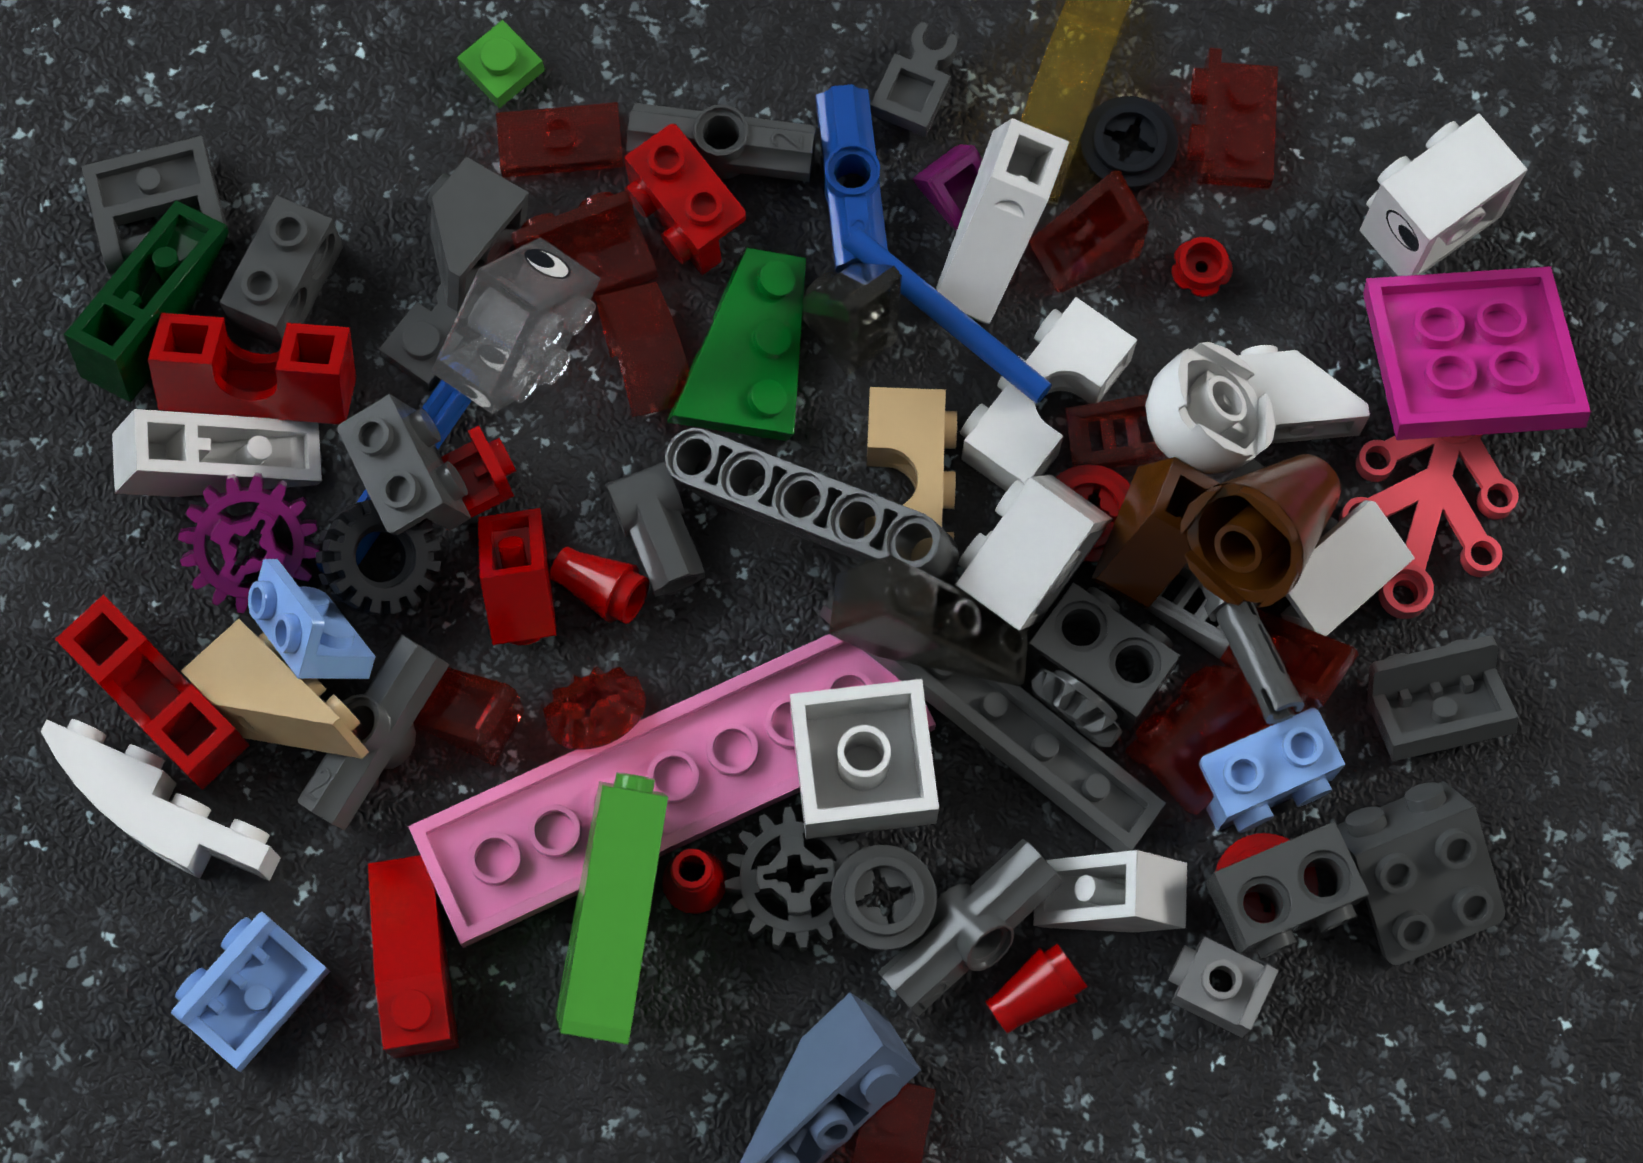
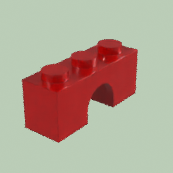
[148,312,356,424]
[55,594,250,790]

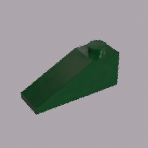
[64,200,229,403]

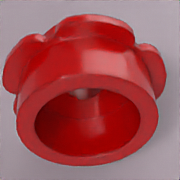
[1171,237,1233,297]

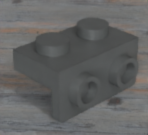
[337,394,471,535]
[1367,635,1519,762]

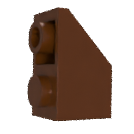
[1091,457,1220,608]

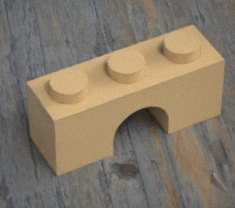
[864,387,957,590]

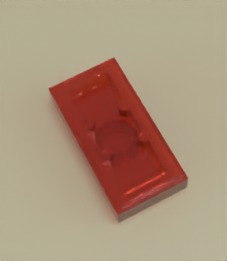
[496,102,624,178]

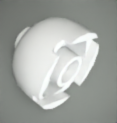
[1146,342,1276,474]

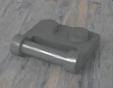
[81,136,231,274]

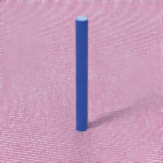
[843,227,1052,404]

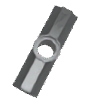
[626,103,817,182]
[297,635,450,830]
[878,839,1064,1017]

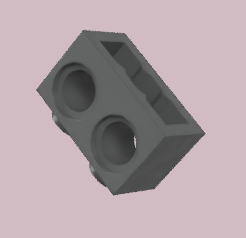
[219,195,344,348]
[1025,582,1180,731]
[1205,821,1369,959]

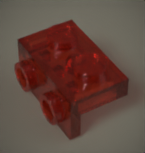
[511,191,658,320]

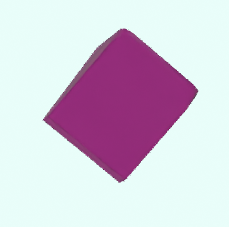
[913,144,983,231]

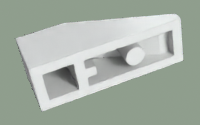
[112,409,322,497]

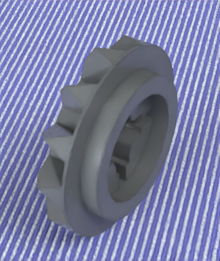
[1031,669,1122,747]
[831,845,937,951]

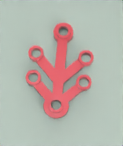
[1339,435,1519,619]

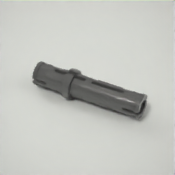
[1197,578,1305,724]

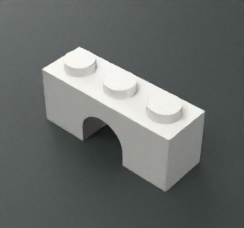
[960,297,1137,491]

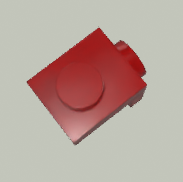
[441,425,516,530]

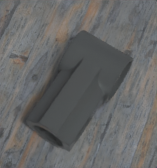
[605,461,705,597]

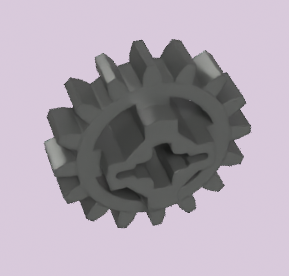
[725,807,864,952]

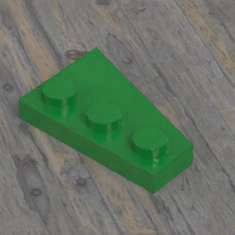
[667,248,806,441]

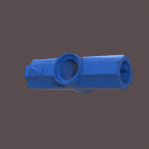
[815,84,888,278]

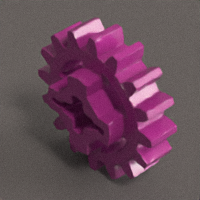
[178,472,320,613]

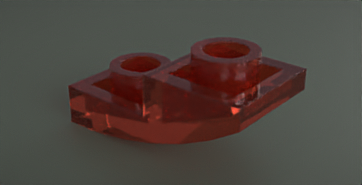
[595,282,689,417]

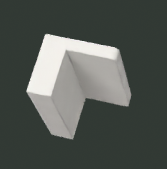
[1280,500,1415,640]

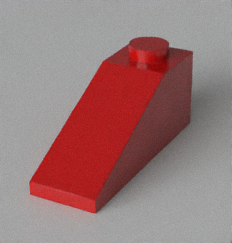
[368,855,459,1059]

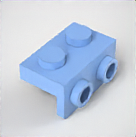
[1199,708,1346,833]
[171,912,330,1072]

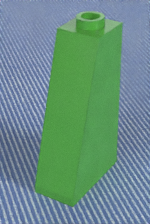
[556,772,668,1044]

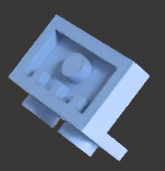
[248,559,375,679]

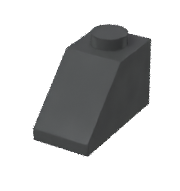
[427,157,529,312]

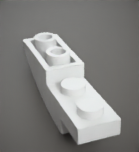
[41,719,281,881]

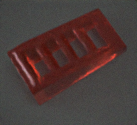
[1065,394,1169,468]

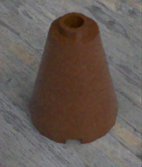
[1181,454,1341,607]

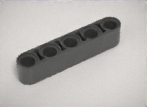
[665,428,959,586]

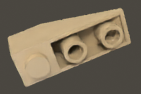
[181,619,369,759]

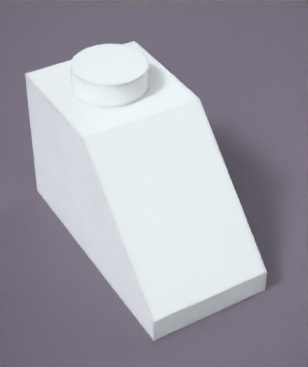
[1237,345,1370,444]
[1034,850,1187,933]

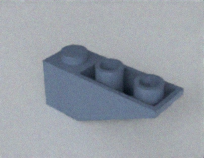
[740,992,921,1163]

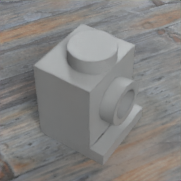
[1168,936,1279,1038]

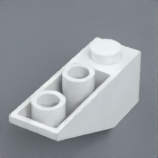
[936,118,1069,325]

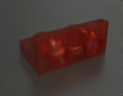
[1187,48,1278,189]
[1126,665,1274,816]

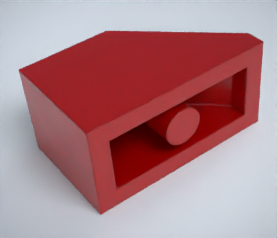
[478,508,556,645]

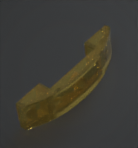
[1020,0,1133,203]

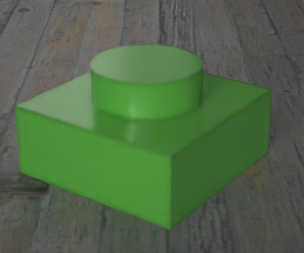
[457,20,545,108]

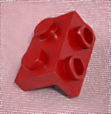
[624,123,746,276]

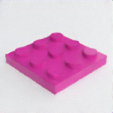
[1363,266,1591,440]

